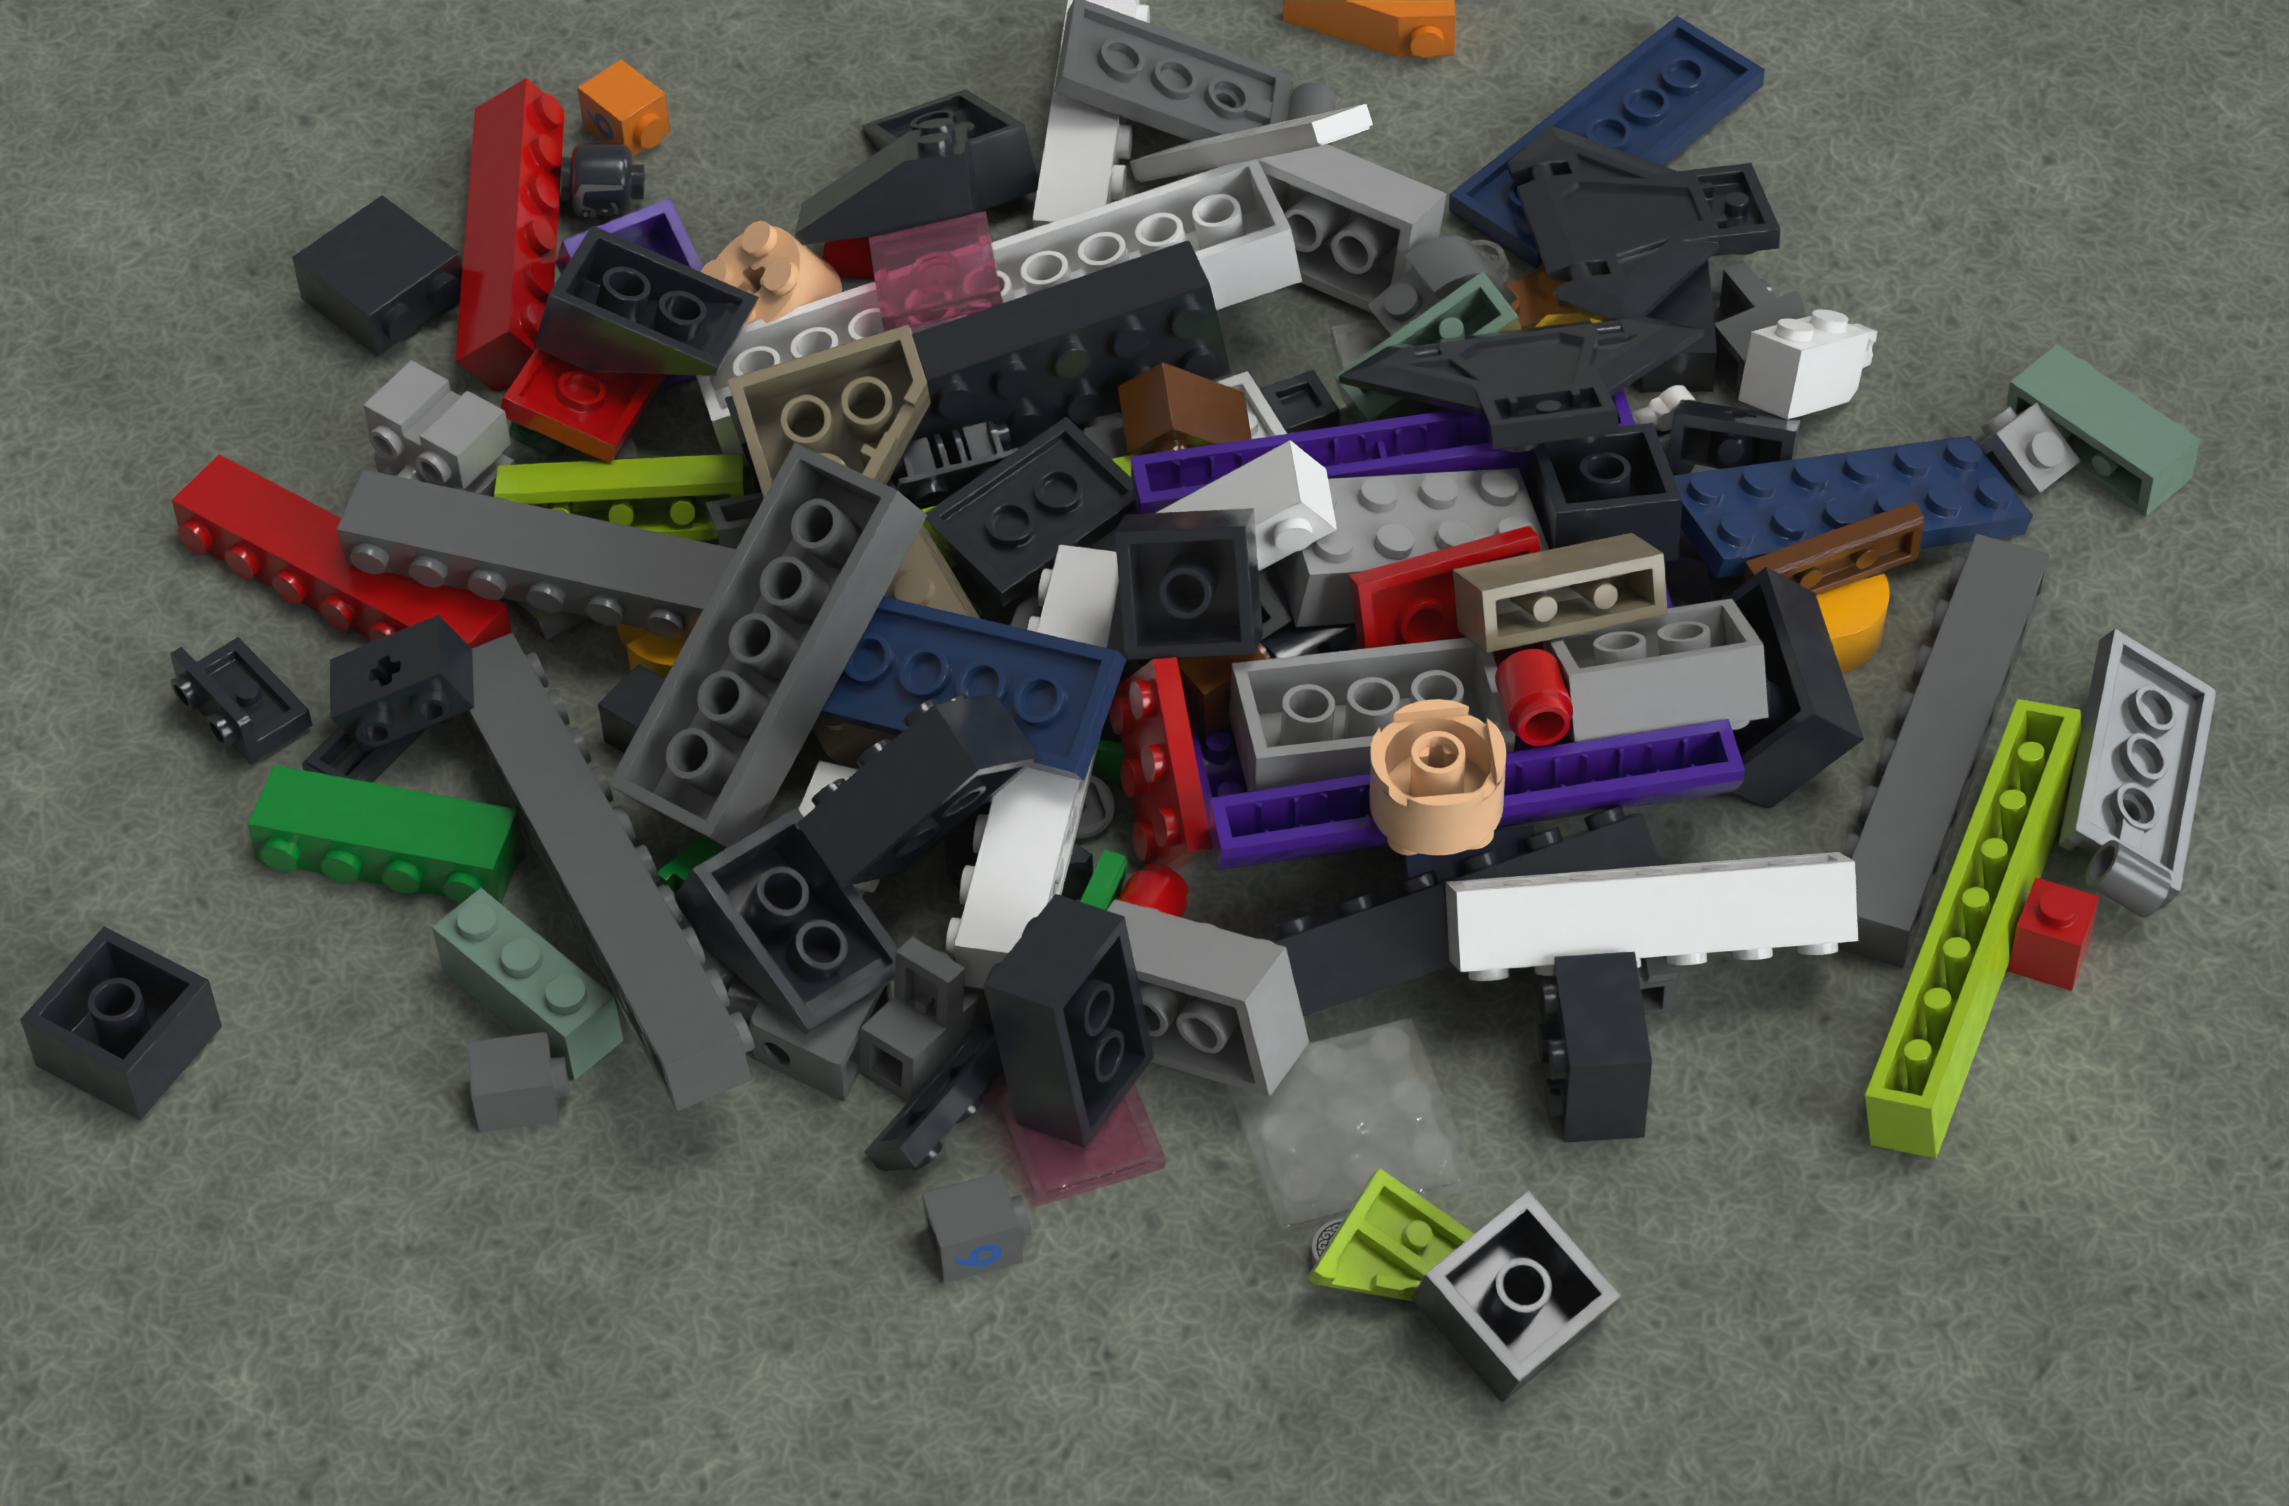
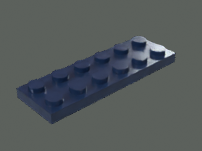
[1449,16,1765,268]
[1673,436,2033,579]
[819,596,1126,781]

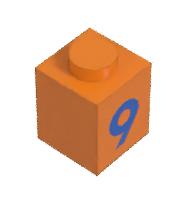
[577,59,671,156]

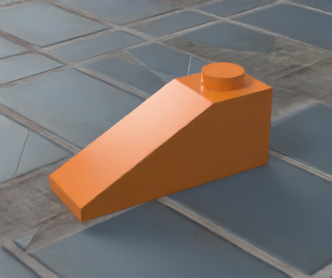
[1283,0,1456,58]

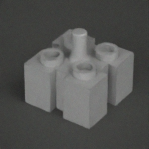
[363,360,515,497]

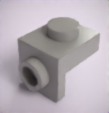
[1977,402,2081,499]

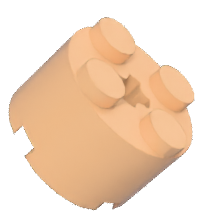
[701,221,842,324]
[1370,699,1506,855]

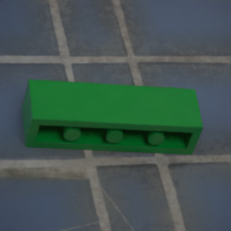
[247,765,525,904]

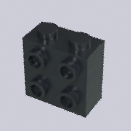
[292,195,462,357]

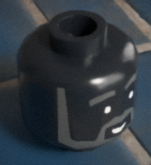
[561,143,645,219]

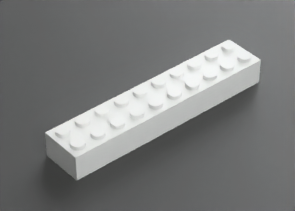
[696,159,1302,468]

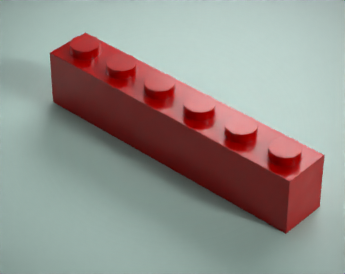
[455,78,565,391]
[171,454,512,649]

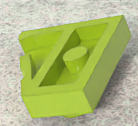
[1306,1168,1474,1301]

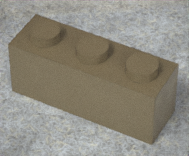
[1453,533,1668,653]

